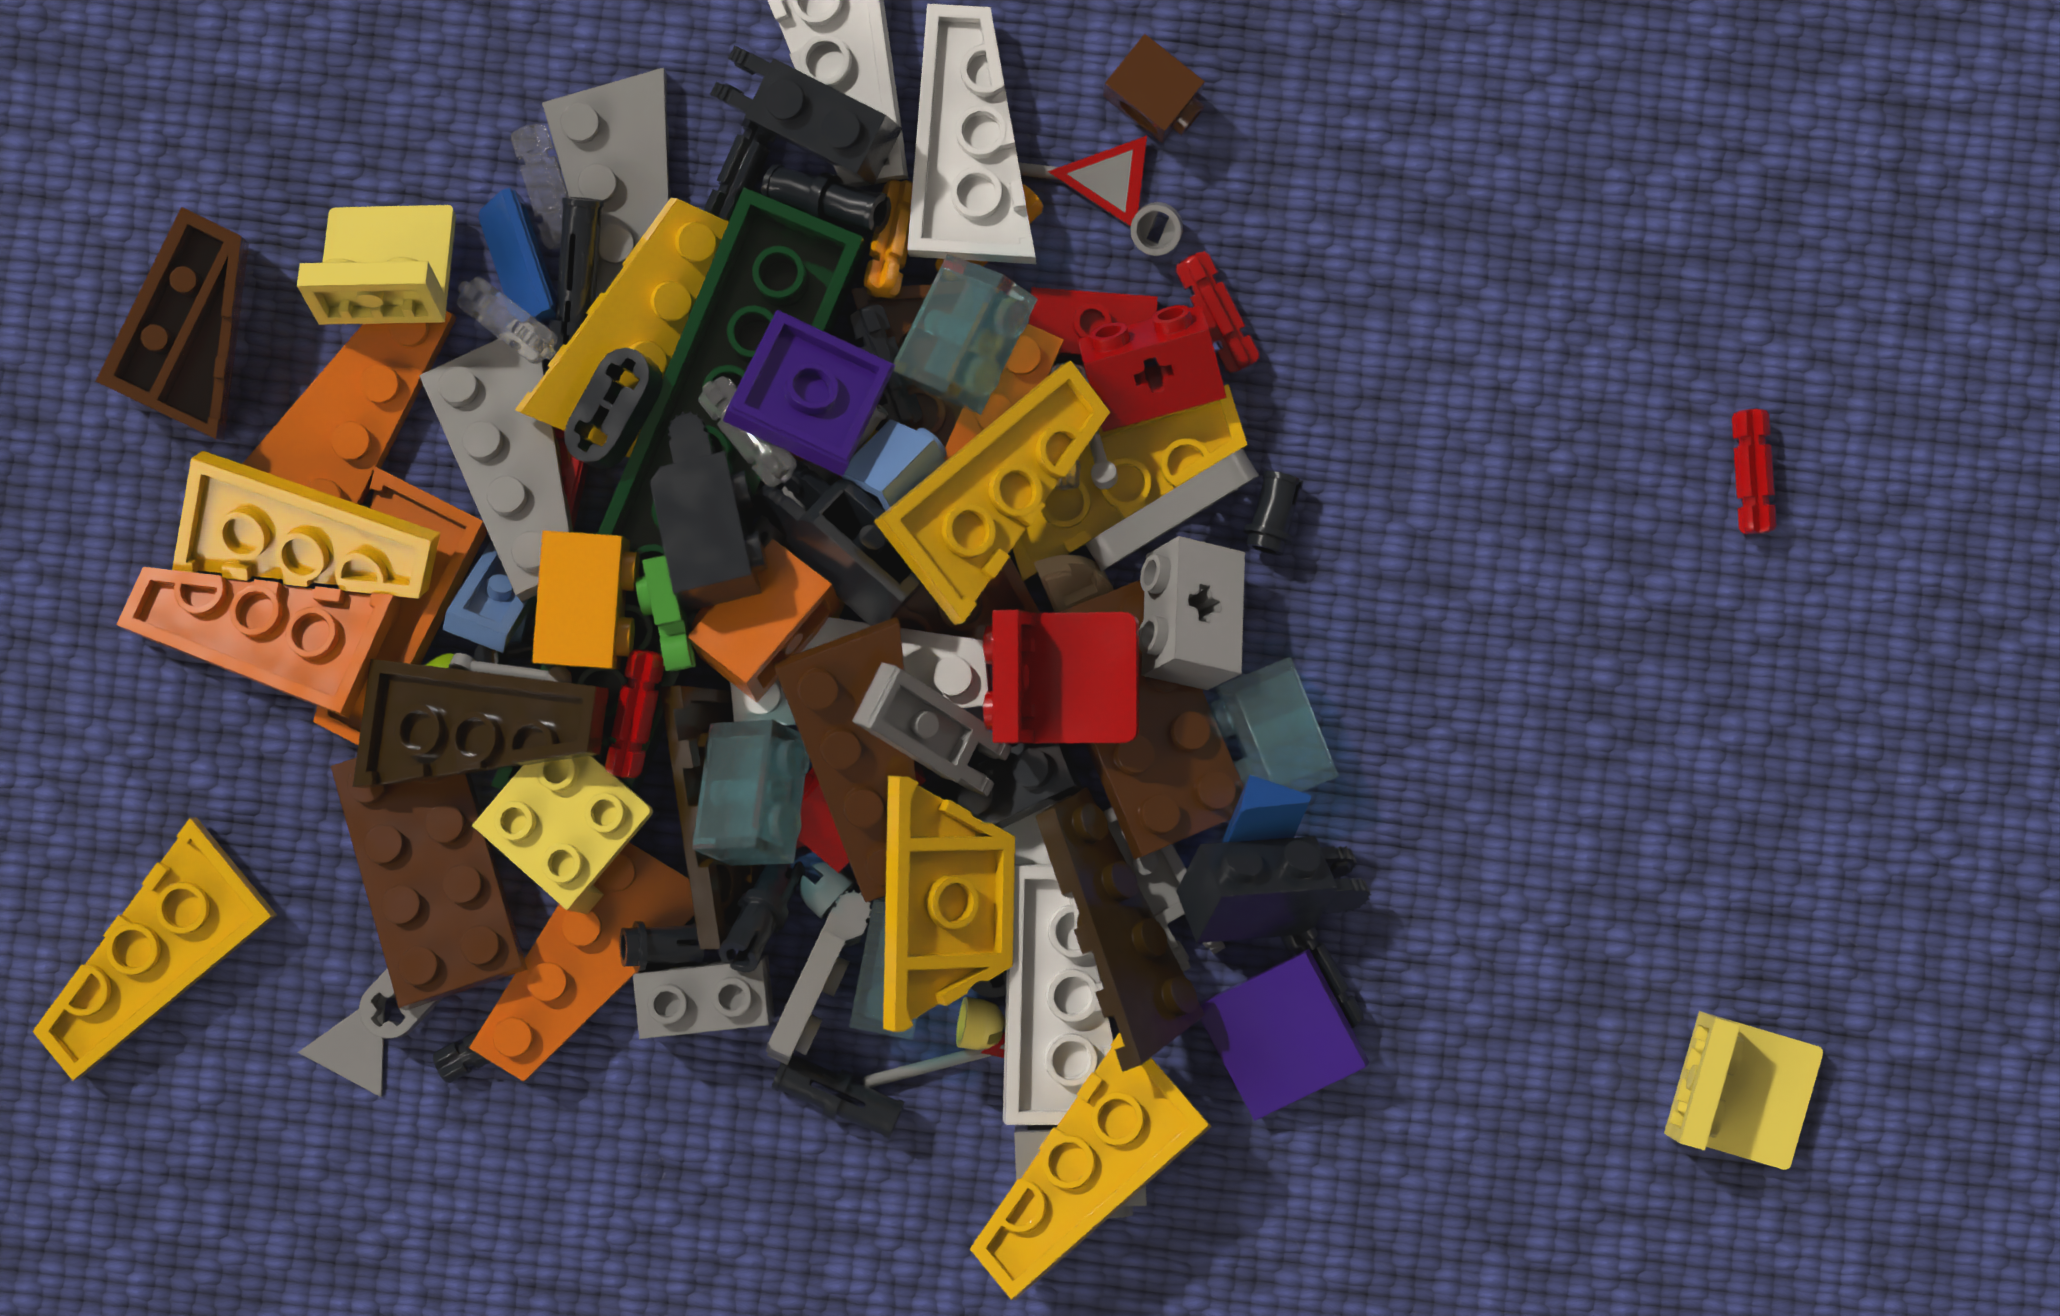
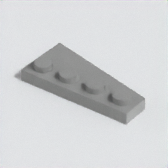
[542,67,671,296]
[419,322,573,602]

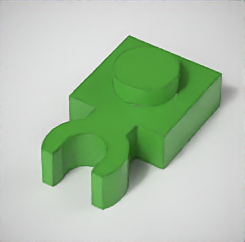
[635,556,697,672]

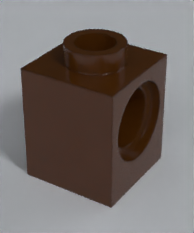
[1103,34,1205,143]

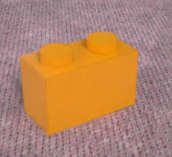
[532,530,640,670]

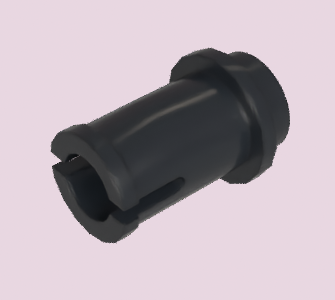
[1243,471,1304,555]
[619,921,704,973]

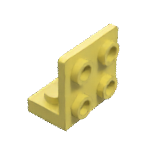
[297,205,456,325]
[472,755,653,914]
[1664,1011,1823,1170]

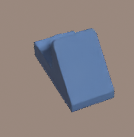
[443,540,537,653]

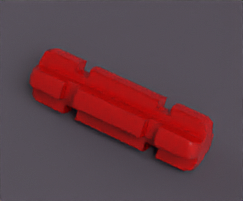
[1176,251,1260,373]
[1732,409,1777,534]
[605,649,664,778]

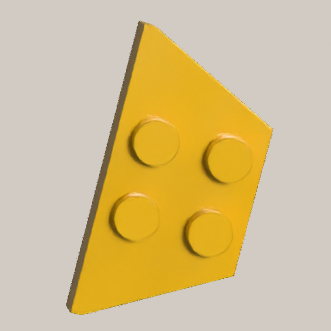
[883,776,1015,1032]

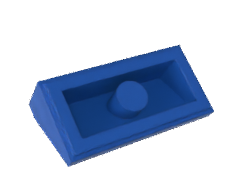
[479,187,557,330]
[1221,775,1311,843]

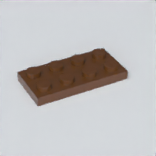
[1057,580,1244,860]
[331,757,528,1011]

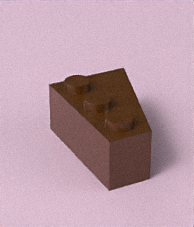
[95,207,249,441]

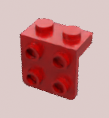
[983,610,1139,743]

